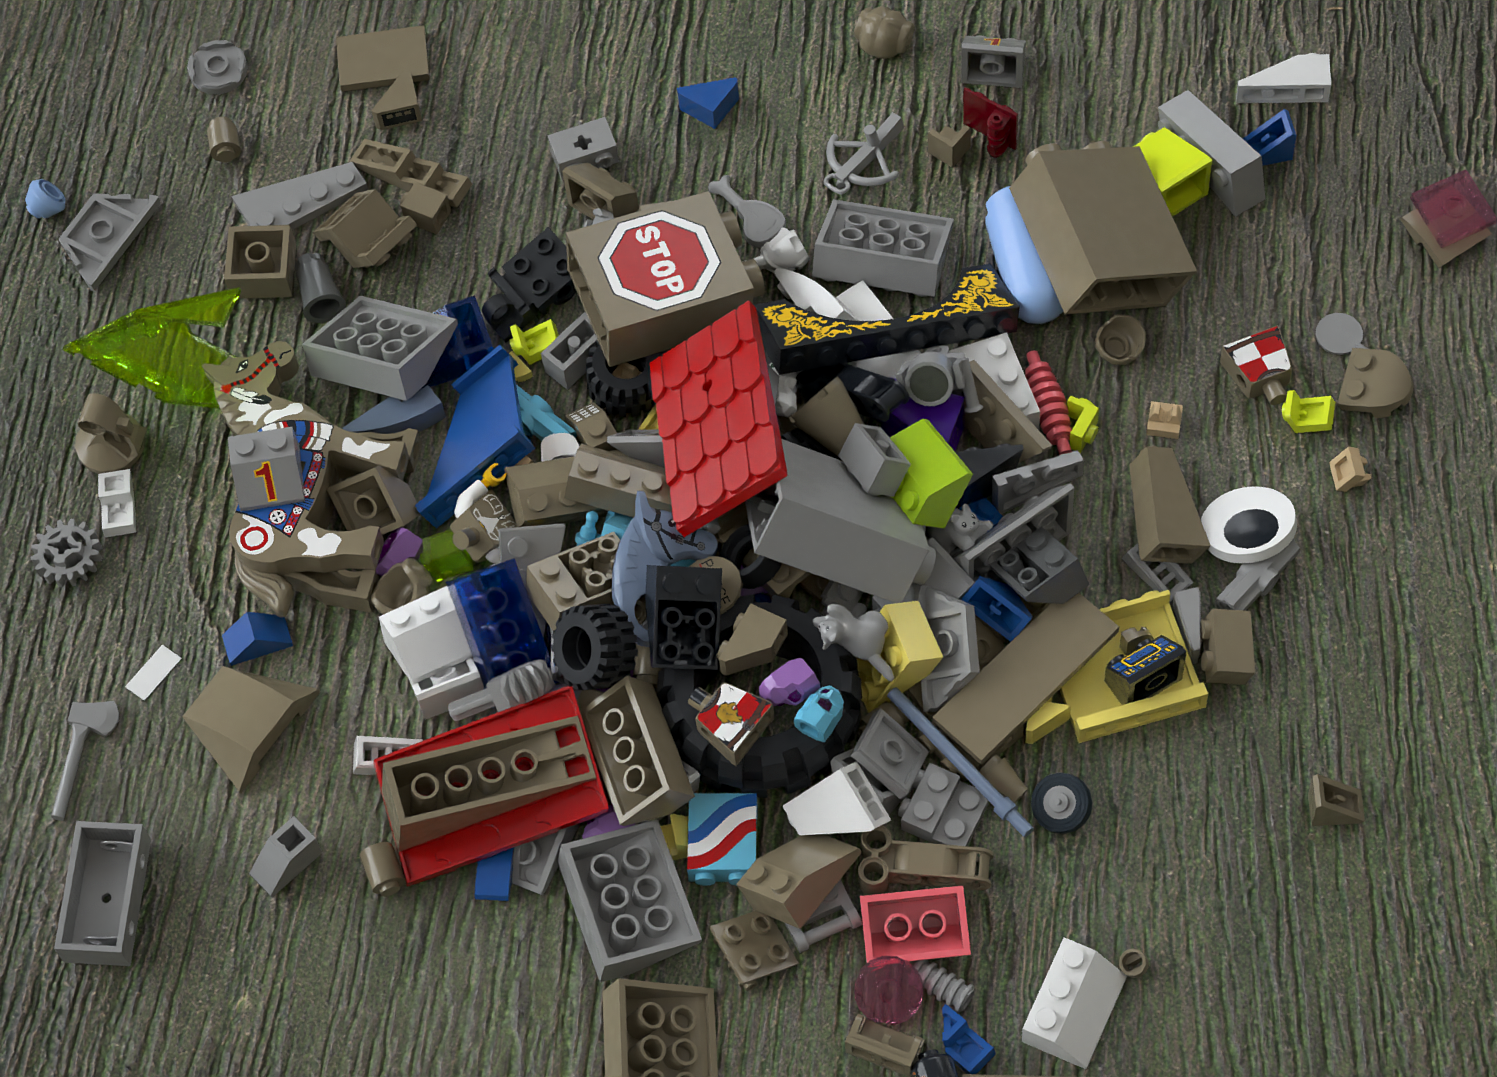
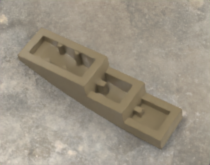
[349,139,472,207]

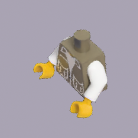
[450,463,516,565]

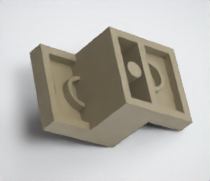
[313,189,417,268]

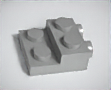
[898,763,989,846]

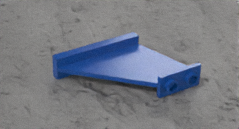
[415,345,535,529]

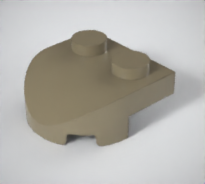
[1337,348,1414,418]

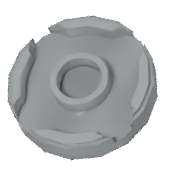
[187,40,248,95]

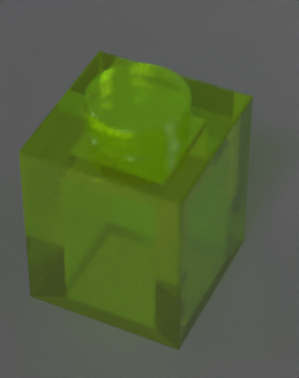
[420,529,473,582]

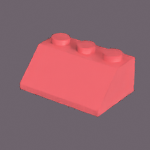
[860,886,971,966]

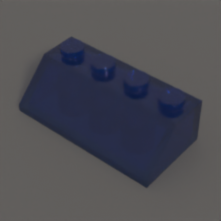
[445,558,559,689]

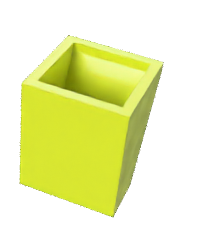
[1133,127,1212,217]

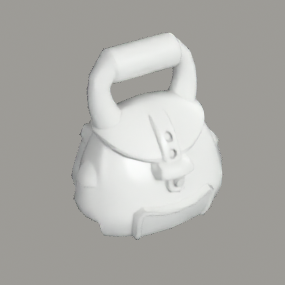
[745,227,810,273]

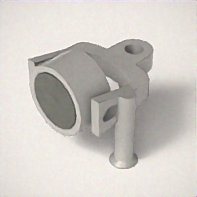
[895,345,983,413]

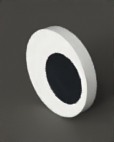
[1201,487,1297,563]

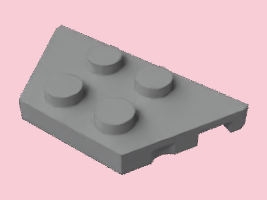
[59,193,161,291]
[913,584,980,712]

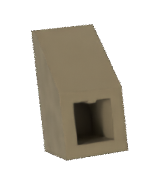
[717,603,788,675]

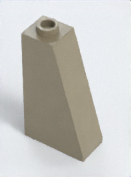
[1129,445,1211,564]

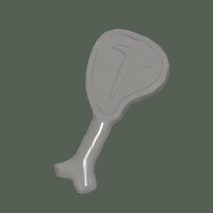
[708,175,786,248]

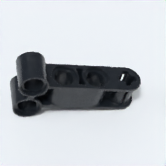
[795,363,910,422]

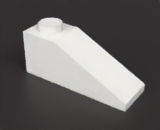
[1236,53,1331,103]

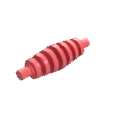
[1025,350,1072,455]

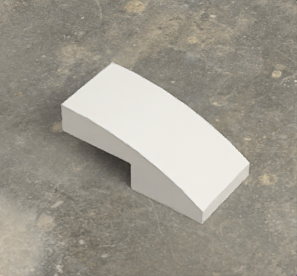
[98,469,136,537]

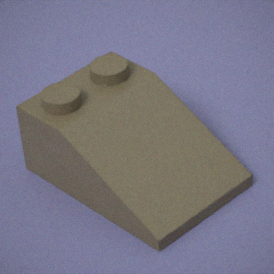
[736,834,862,929]

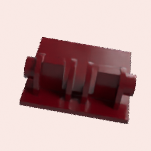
[963,87,1018,158]

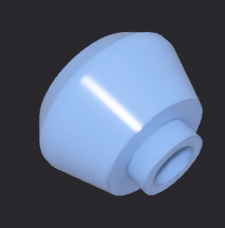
[25,179,65,218]

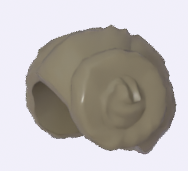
[854,6,915,59]
[370,558,433,615]

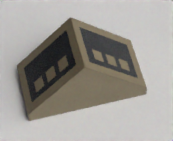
[371,67,422,130]

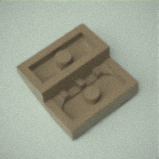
[1400,187,1492,268]

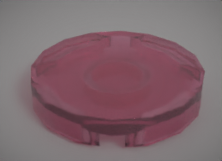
[854,956,923,1025]

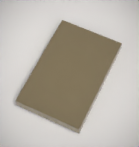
[336,25,430,92]

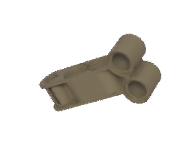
[858,825,994,895]

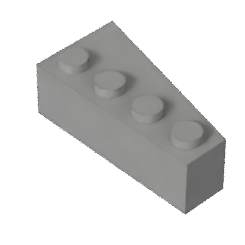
[1158,90,1265,217]

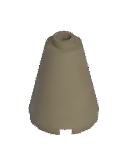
[789,376,865,458]

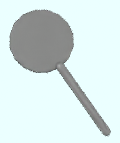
[1315,313,1368,355]

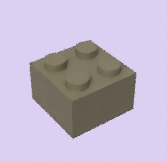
[224,225,296,299]

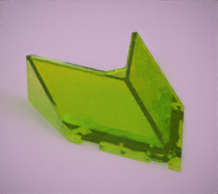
[62,287,241,409]

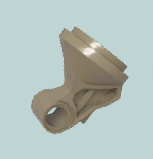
[75,393,147,474]

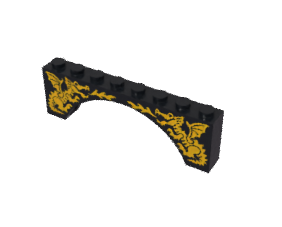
[754,263,1020,375]

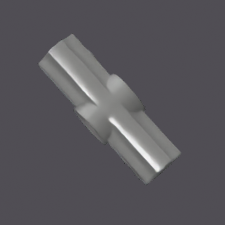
[1216,538,1300,611]

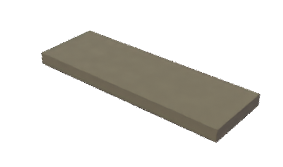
[932,593,1119,765]

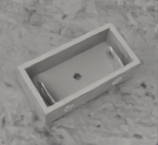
[54,821,151,966]

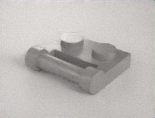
[785,879,862,953]

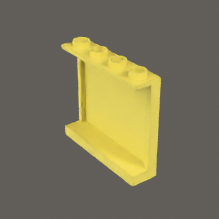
[1060,590,1208,743]

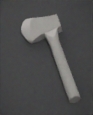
[51,701,119,821]

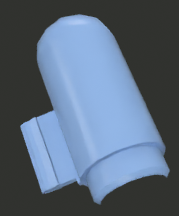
[985,186,1063,324]

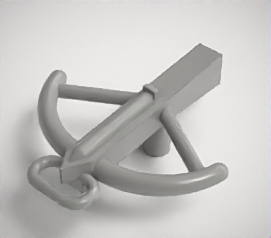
[823,112,905,194]

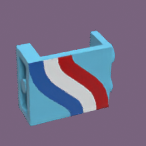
[687,793,758,886]

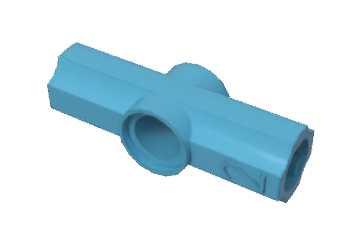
[516,385,577,441]

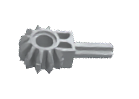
[448,660,555,721]

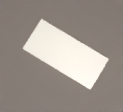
[125,645,182,701]

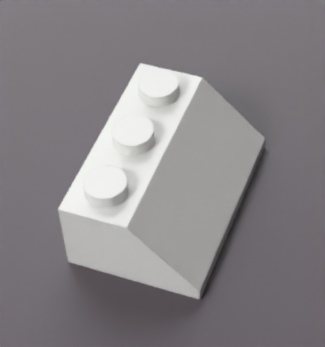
[379,577,501,685]
[1022,938,1127,1069]

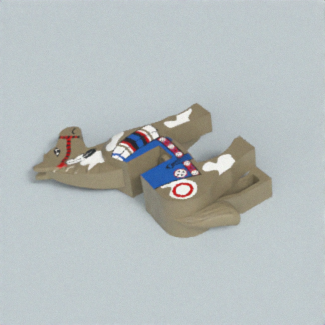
[202,341,422,617]

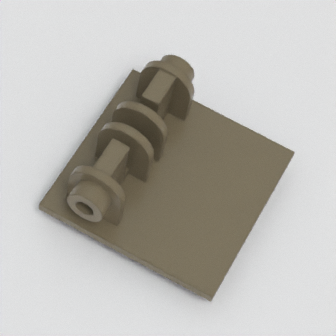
[709,911,799,991]

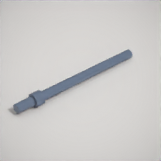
[887,687,1034,838]

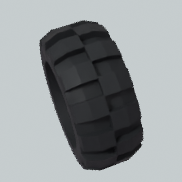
[657,594,862,798]

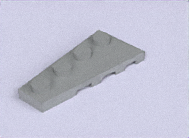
[232,162,368,230]
[498,524,566,660]

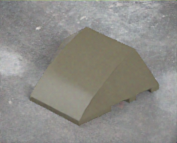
[182,666,320,794]

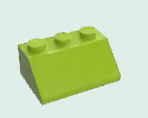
[890,419,973,529]

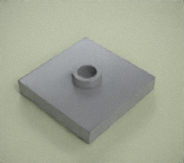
[850,708,929,799]

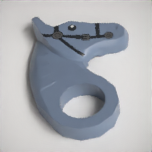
[612,491,718,647]

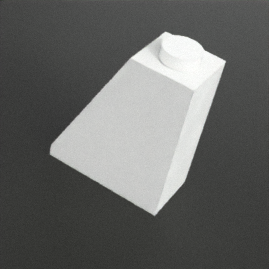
[783,761,891,835]

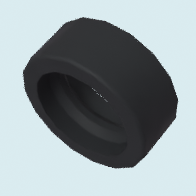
[720,524,782,589]

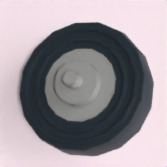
[1031,772,1093,834]

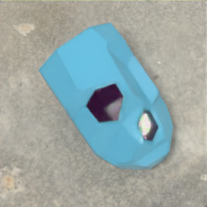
[794,685,844,742]

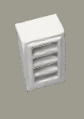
[353,736,423,775]

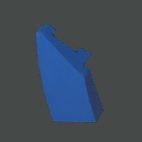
[942,1004,996,1074]

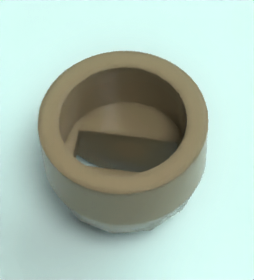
[1119,948,1149,978]

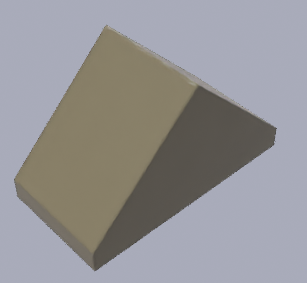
[1308,774,1365,826]

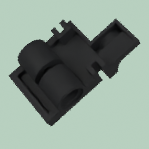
[481,227,577,343]

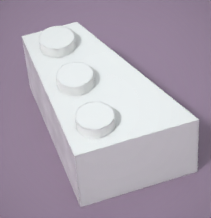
[949,332,1040,430]

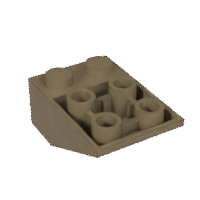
[525,532,620,630]

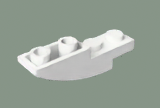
[774,268,858,321]

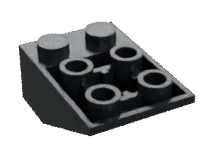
[955,444,1024,509]
[645,565,722,670]

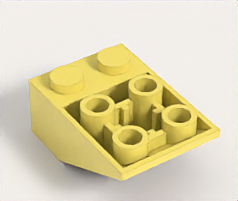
[856,601,943,713]

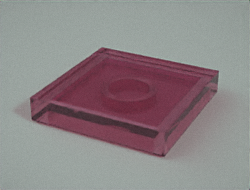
[1410,169,1497,248]

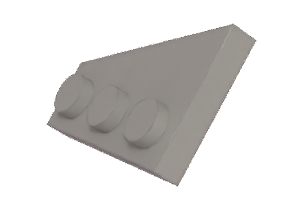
[992,450,1084,514]

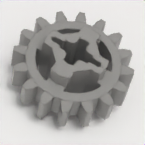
[31,519,103,587]

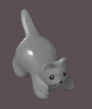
[926,503,993,554]
[813,604,894,682]

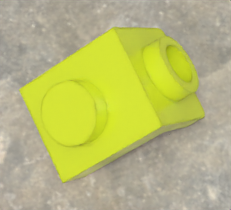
[510,319,559,365]
[1282,390,1336,433]
[1067,396,1099,453]

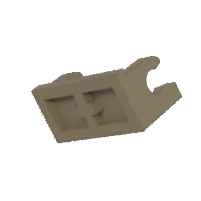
[845,1014,925,1077]

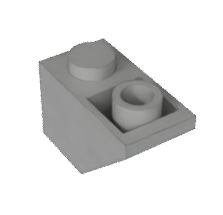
[249,816,323,897]

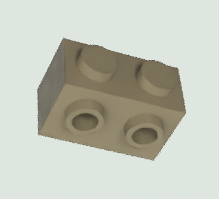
[1200,608,1255,685]

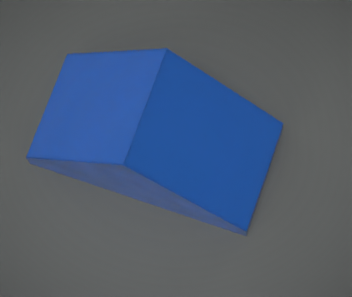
[677,77,739,129]
[1243,109,1297,166]
[960,576,1033,642]
[222,612,293,666]

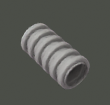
[909,960,975,1013]

